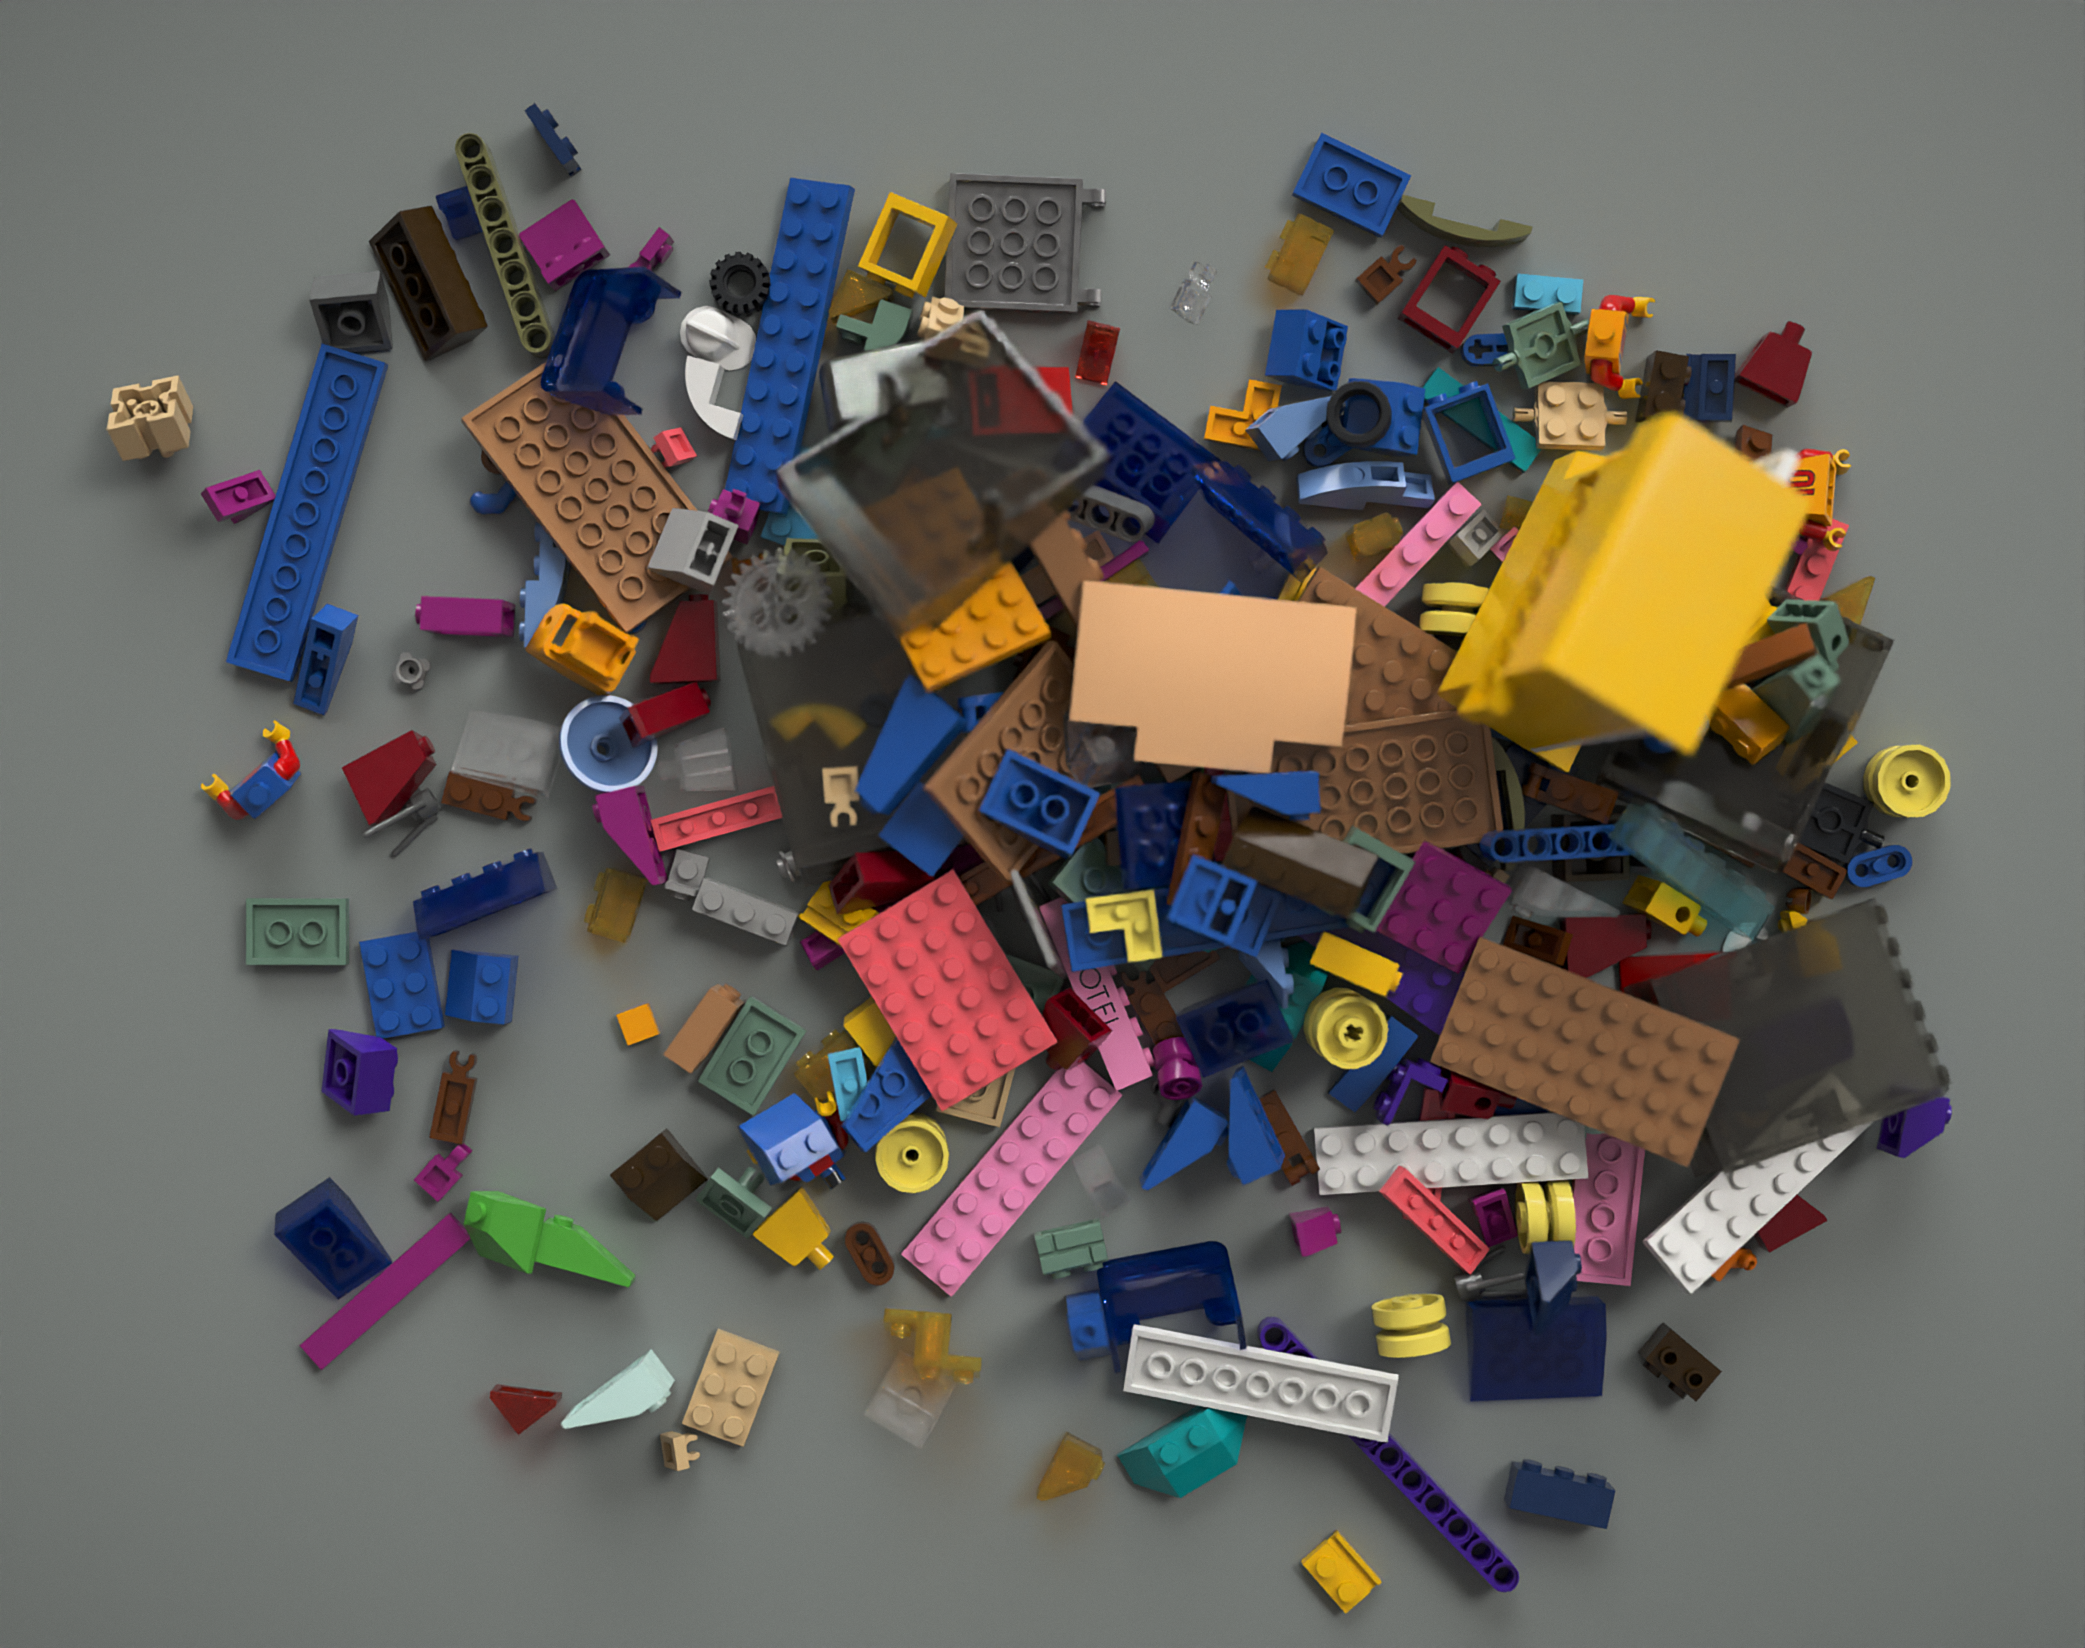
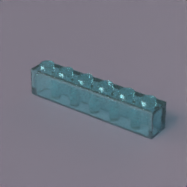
[1609,803,1775,941]

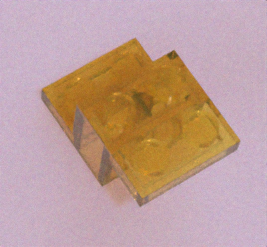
[883,1308,982,1383]

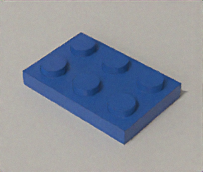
[1292,132,1411,238]
[359,930,445,1039]

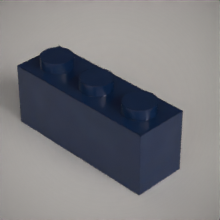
[1504,1459,1616,1529]

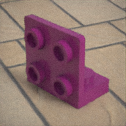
[519,199,610,291]

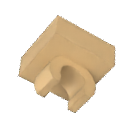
[660,1431,700,1471]

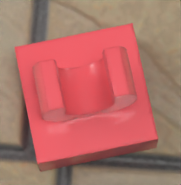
[651,427,697,468]

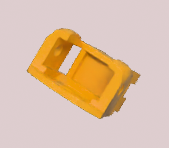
[525,603,639,696]

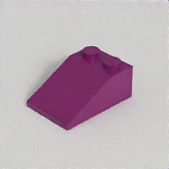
[592,786,668,885]

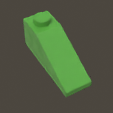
[535,1215,636,1287]

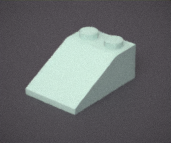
[561,1349,675,1429]

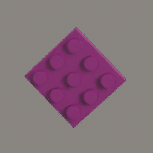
[1376,840,1512,974]

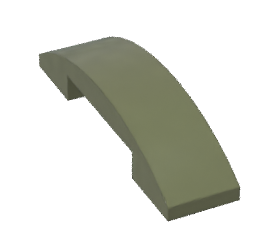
[1397,195,1532,247]
[1492,737,1525,871]

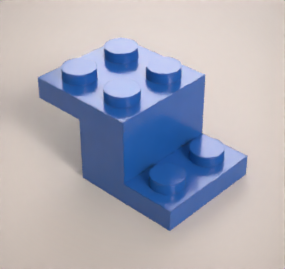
[1166,855,1282,958]

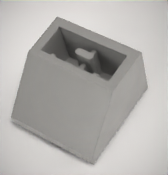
[647,508,738,595]

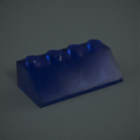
[413,848,557,940]

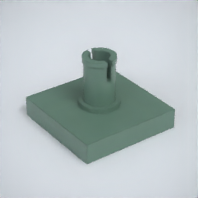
[695,1167,772,1239]

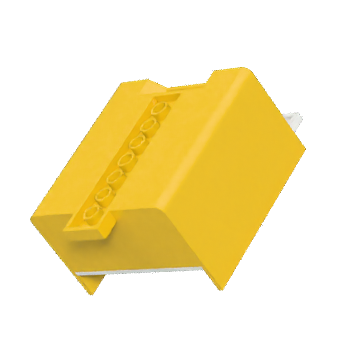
[1437,414,1812,773]

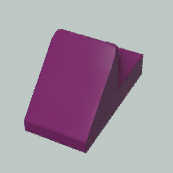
[201,470,276,524]
[1468,1187,1518,1247]

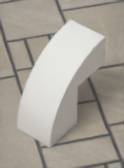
[685,356,744,441]

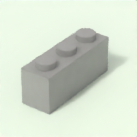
[692,878,801,945]

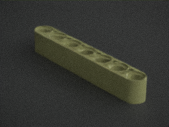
[455,133,557,358]

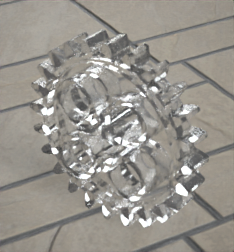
[722,548,833,659]

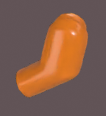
[1711,1247,1757,1282]

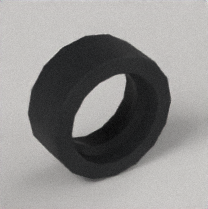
[1326,381,1392,448]

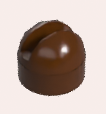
[1785,887,1812,915]

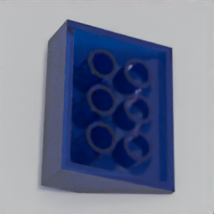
[1052,381,1221,544]
[1189,461,1328,582]
[1466,1296,1607,1401]

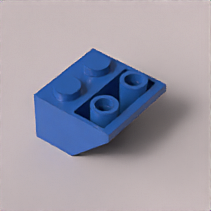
[1265,309,1348,391]

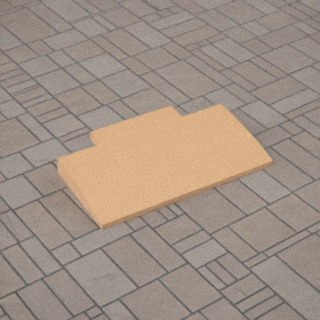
[1069,581,1356,773]

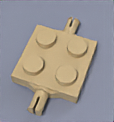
[1512,381,1627,451]

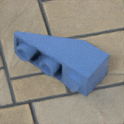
[1245,396,1346,461]
[1238,938,1294,1008]

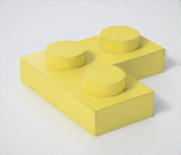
[1085,890,1163,962]

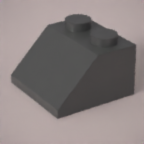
[309,271,393,353]

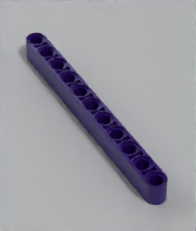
[1257,1316,1519,1593]

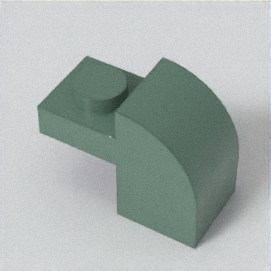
[836,299,913,357]

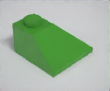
[463,1191,547,1274]

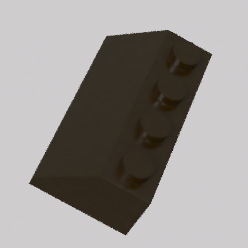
[369,205,488,361]
[1221,806,1379,920]

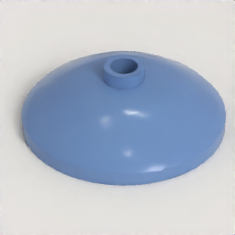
[559,695,658,793]

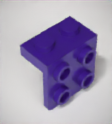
[1373,1057,1448,1126]

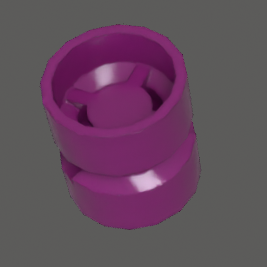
[1153,1037,1203,1100]

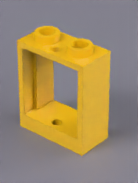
[858,192,957,299]
[1310,931,1402,996]

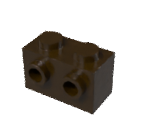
[1635,350,1692,423]
[1638,1322,1722,1402]

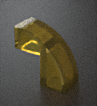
[770,704,869,750]

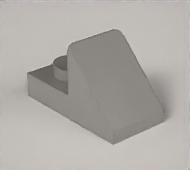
[1446,509,1505,567]

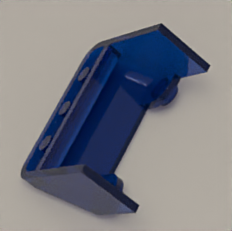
[541,267,682,415]
[1097,1241,1247,1373]

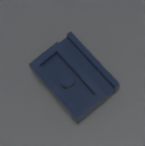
[524,103,582,177]
[1682,353,1736,422]

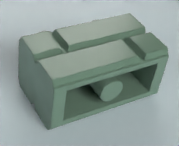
[1035,1218,1109,1279]

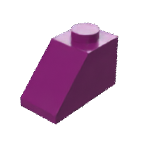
[1289,1206,1341,1257]

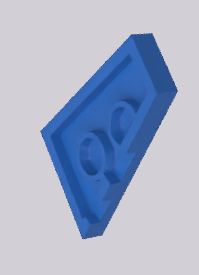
[842,1037,932,1152]

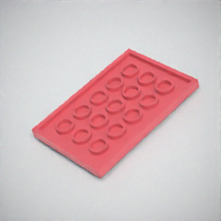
[837,869,1057,1112]

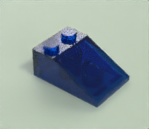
[1176,979,1295,1078]
[274,1177,392,1300]

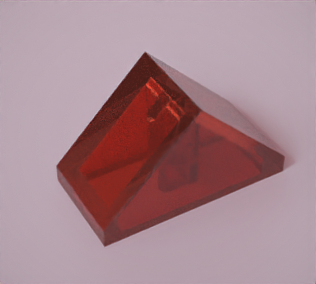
[1075,320,1120,385]
[490,1384,562,1435]

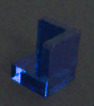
[435,186,483,240]

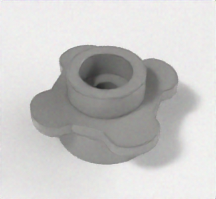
[392,652,431,690]
[775,850,803,883]

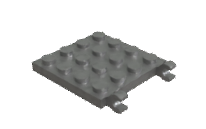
[945,173,1106,314]

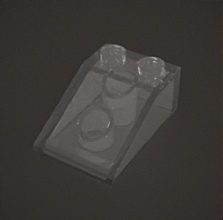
[451,710,561,799]
[1505,864,1620,919]

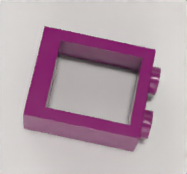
[415,596,515,637]

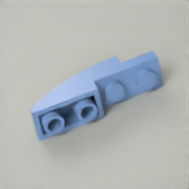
[1296,461,1435,510]
[519,522,571,648]

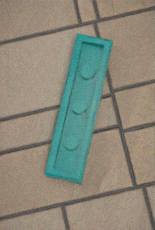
[1423,367,1542,473]

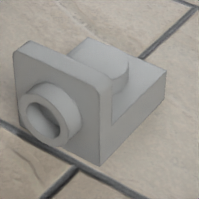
[664,849,710,901]

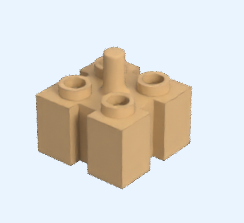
[107,375,193,461]

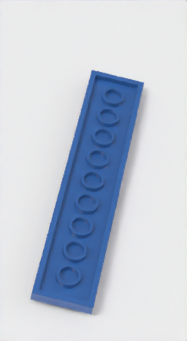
[725,178,855,515]
[226,343,388,682]
[1061,857,1395,972]

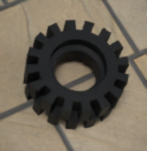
[709,251,771,316]

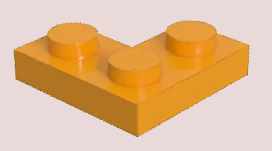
[1203,379,1282,451]

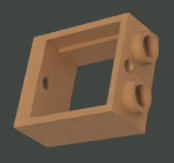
[663,983,745,1074]

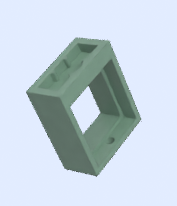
[1316,826,1415,933]

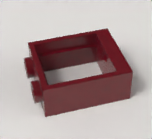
[1397,245,1501,354]

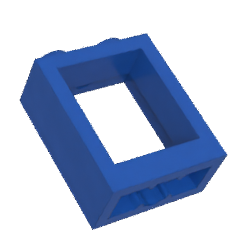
[1422,381,1516,486]

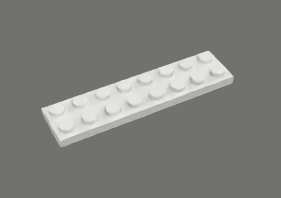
[1642,1071,1873,1294]
[1314,1112,1589,1195]
[1123,1324,1398,1443]

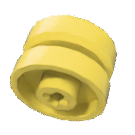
[1419,582,1490,637]
[1863,745,1951,817]
[1303,988,1388,1069]
[875,1112,949,1193]
[1515,1180,1576,1254]
[1371,1294,1451,1358]

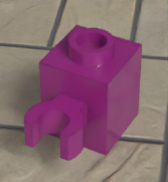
[708,489,760,545]

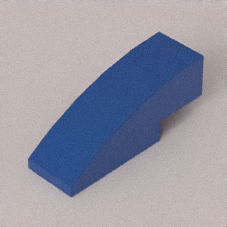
[1328,1014,1418,1112]

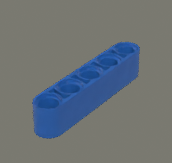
[1480,823,1650,862]

